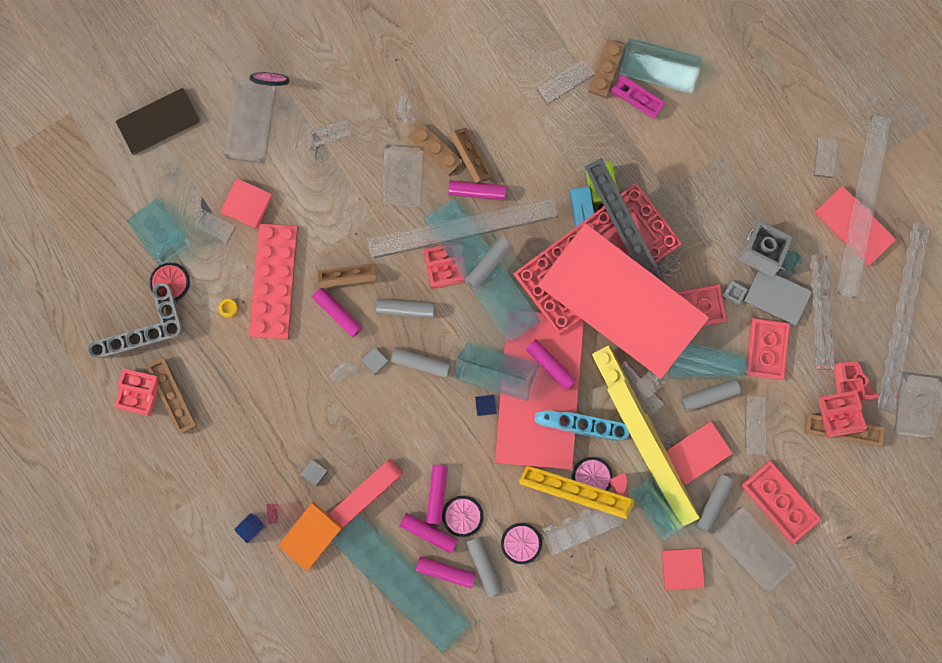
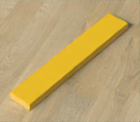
[519,466,634,519]

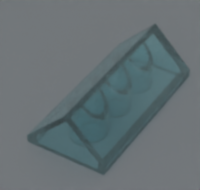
[620,38,701,93]
[456,343,539,401]

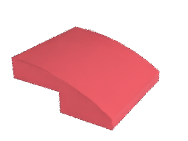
[220,179,273,229]
[423,242,468,289]
[114,369,159,417]
[819,390,867,438]

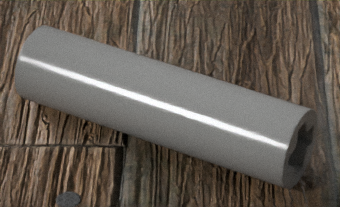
[465,237,513,290]
[376,298,435,318]
[391,347,450,378]
[681,379,741,412]
[696,474,735,533]
[466,536,502,597]

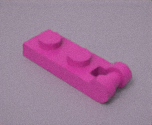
[610,75,665,119]

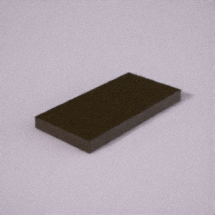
[115,88,200,155]

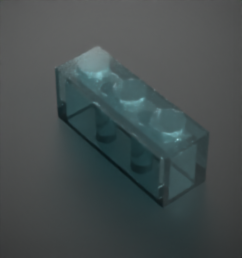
[630,478,683,541]

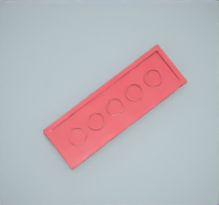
[249,224,298,340]

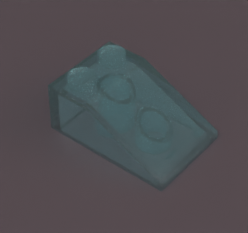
[127,198,191,265]

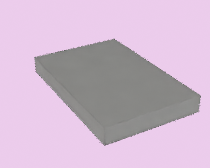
[743,270,812,326]

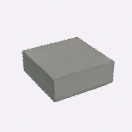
[722,280,748,306]
[361,347,388,375]
[300,459,328,486]

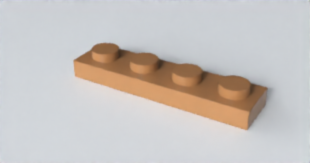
[146,357,197,435]
[804,414,885,447]

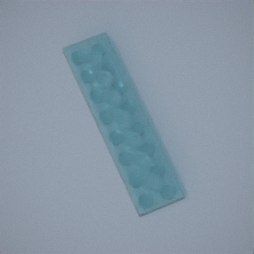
[423,198,541,343]
[332,514,470,653]

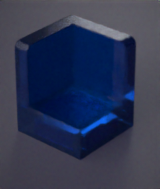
[234,513,266,544]

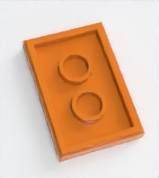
[278,502,343,571]

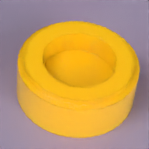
[218,298,238,318]

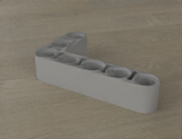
[88,283,183,358]

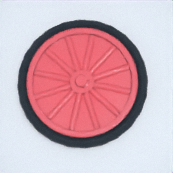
[150,262,190,301]

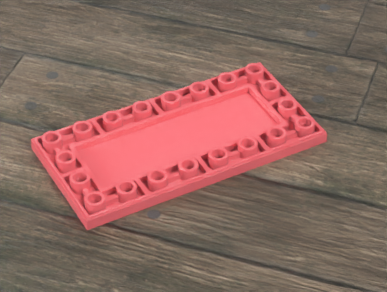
[513,183,683,335]
[538,223,709,378]
[495,310,584,470]

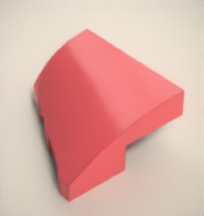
[833,361,879,401]
[609,473,627,497]

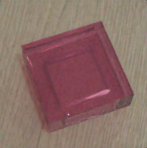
[266,504,278,524]

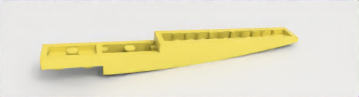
[592,345,700,527]

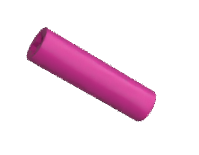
[448,180,506,201]
[312,288,363,338]
[525,339,577,391]
[426,465,448,525]
[399,513,458,554]
[416,556,476,589]

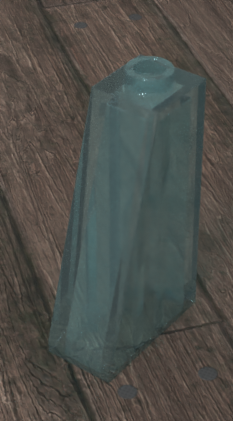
[667,342,748,379]

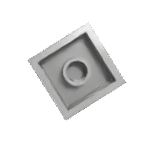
[738,220,793,277]

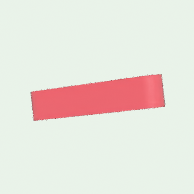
[329,459,403,530]

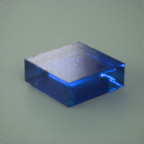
[475,395,496,416]

